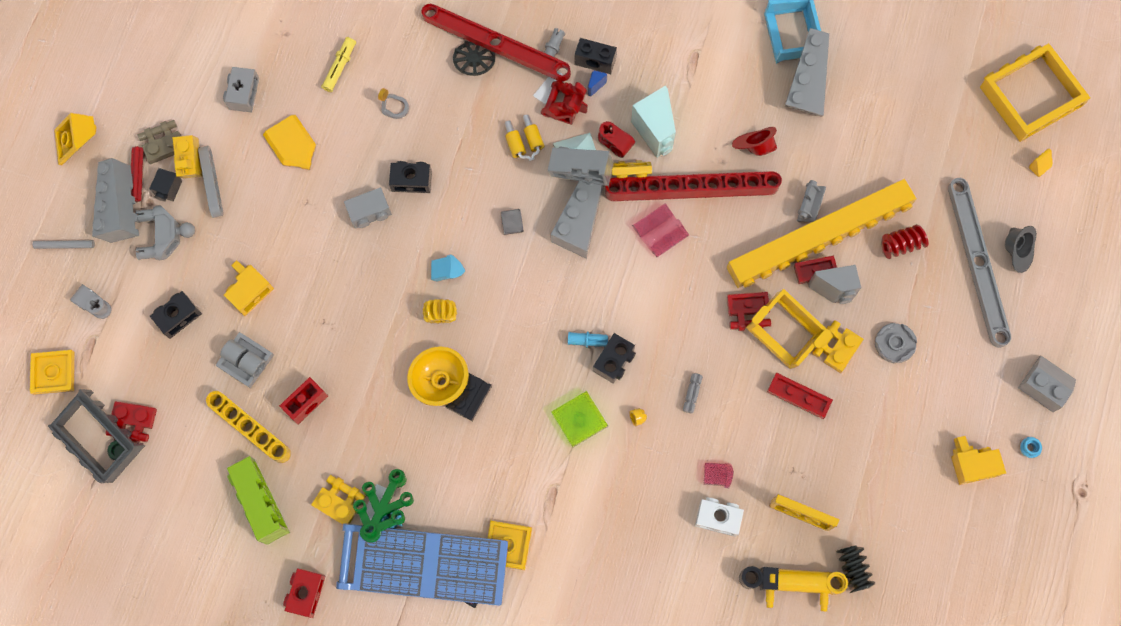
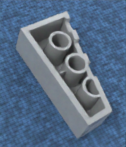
[785,28,829,117]
[92,158,139,243]
[551,181,603,259]

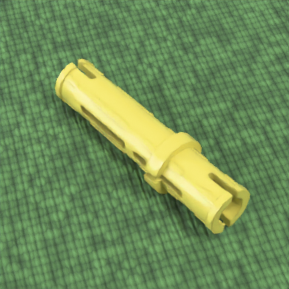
[321,37,356,92]

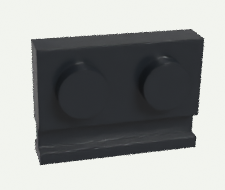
[446,373,492,422]

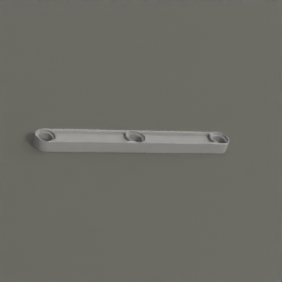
[948,178,1011,348]

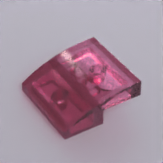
[632,203,689,257]

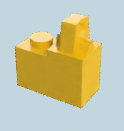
[172,135,203,179]
[224,260,274,316]
[951,436,1006,485]

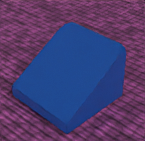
[588,70,607,96]

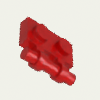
[727,292,771,331]
[106,401,157,443]

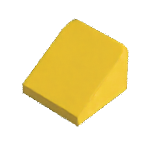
[1029,148,1053,177]

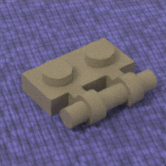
[137,120,181,165]

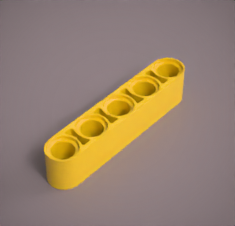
[206,391,291,463]

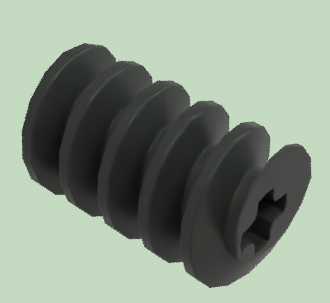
[836,545,875,593]

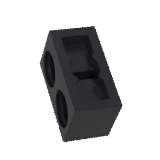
[593,333,636,384]

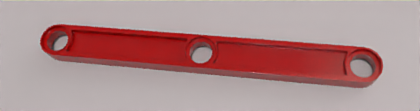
[421,3,571,82]

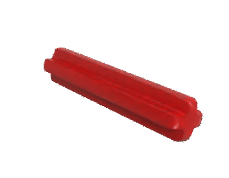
[131,146,144,202]

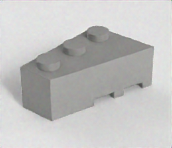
[548,146,613,186]

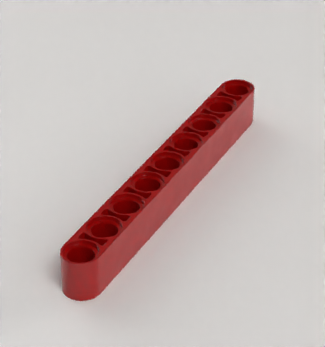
[605,171,782,201]

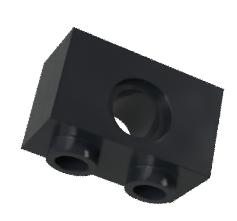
[575,38,617,75]
[389,161,432,193]
[150,291,202,339]

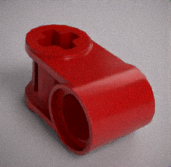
[598,121,635,158]

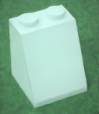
[631,85,676,157]

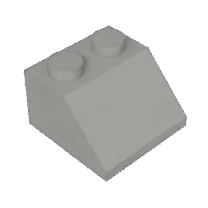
[808,265,861,304]
[1018,356,1076,412]

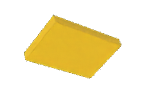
[769,494,840,531]

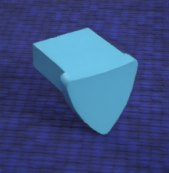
[431,255,465,282]

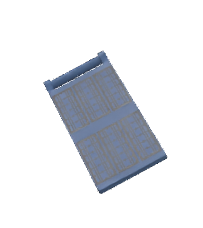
[336,523,508,606]

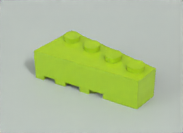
[227,456,290,545]

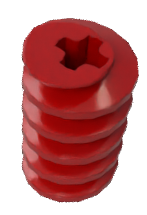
[881,224,929,259]

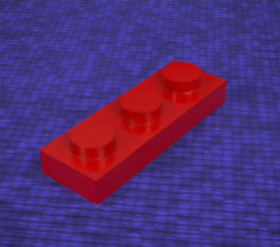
[767,372,833,419]

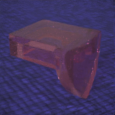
[703,463,734,488]

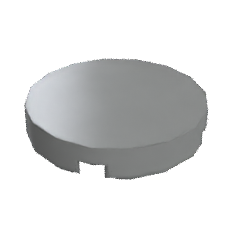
[875,323,917,363]

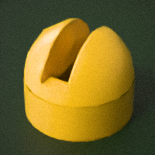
[630,408,647,426]

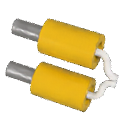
[504,115,545,161]

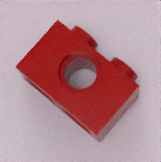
[279,377,328,425]
[283,568,326,618]

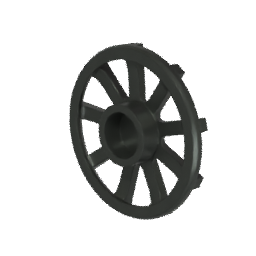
[453,41,496,76]

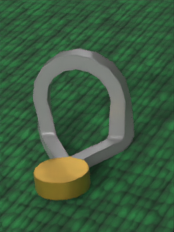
[378,88,409,119]

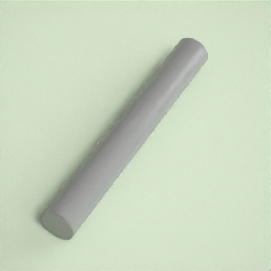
[33,240,95,249]

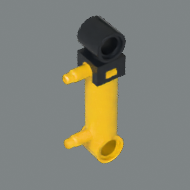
[739,566,848,612]

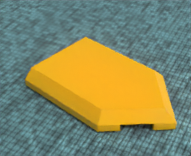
[263,115,316,170]

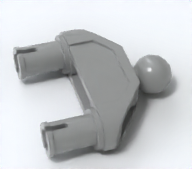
[135,205,195,261]

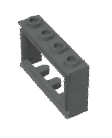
[48,389,145,483]

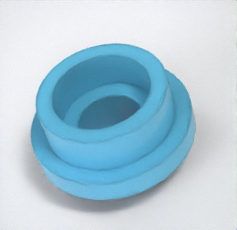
[1020,437,1042,458]

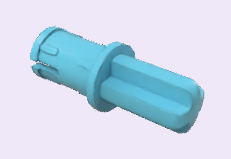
[568,331,608,348]

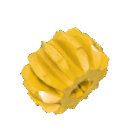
[423,299,457,324]

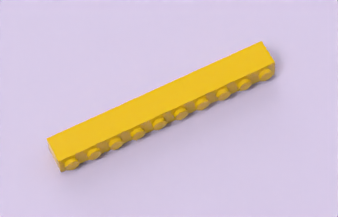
[727,179,917,288]

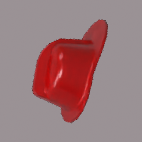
[732,127,777,156]

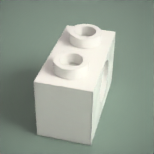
[695,497,744,537]

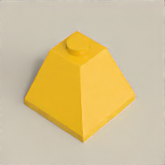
[54,113,97,165]

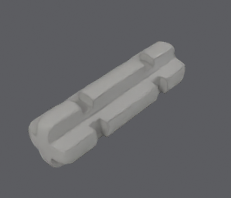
[683,373,703,413]

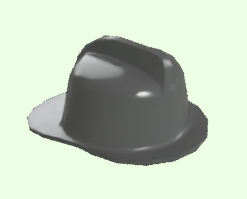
[1005,226,1037,273]

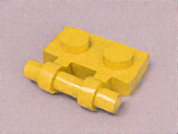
[612,160,652,178]
[812,320,864,373]
[311,475,366,524]

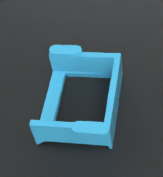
[764,0,821,64]

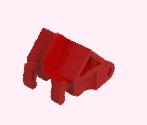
[541,80,588,125]

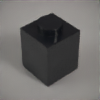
[149,168,182,202]

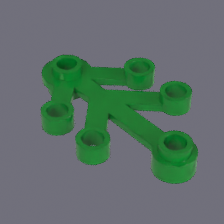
[353,469,414,543]

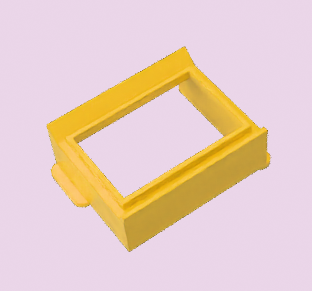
[746,289,831,369]

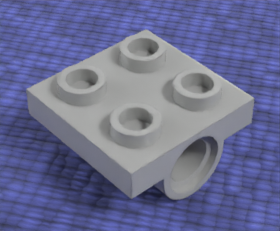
[215,332,274,388]

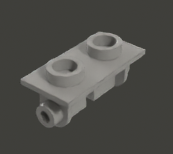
[797,180,826,222]

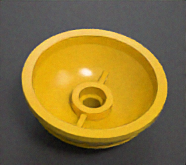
[407,346,469,406]

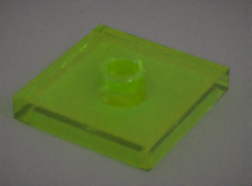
[551,391,608,448]

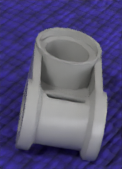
[70,284,112,319]

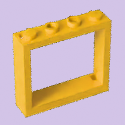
[980,43,1091,142]

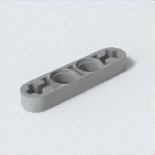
[198,146,223,218]

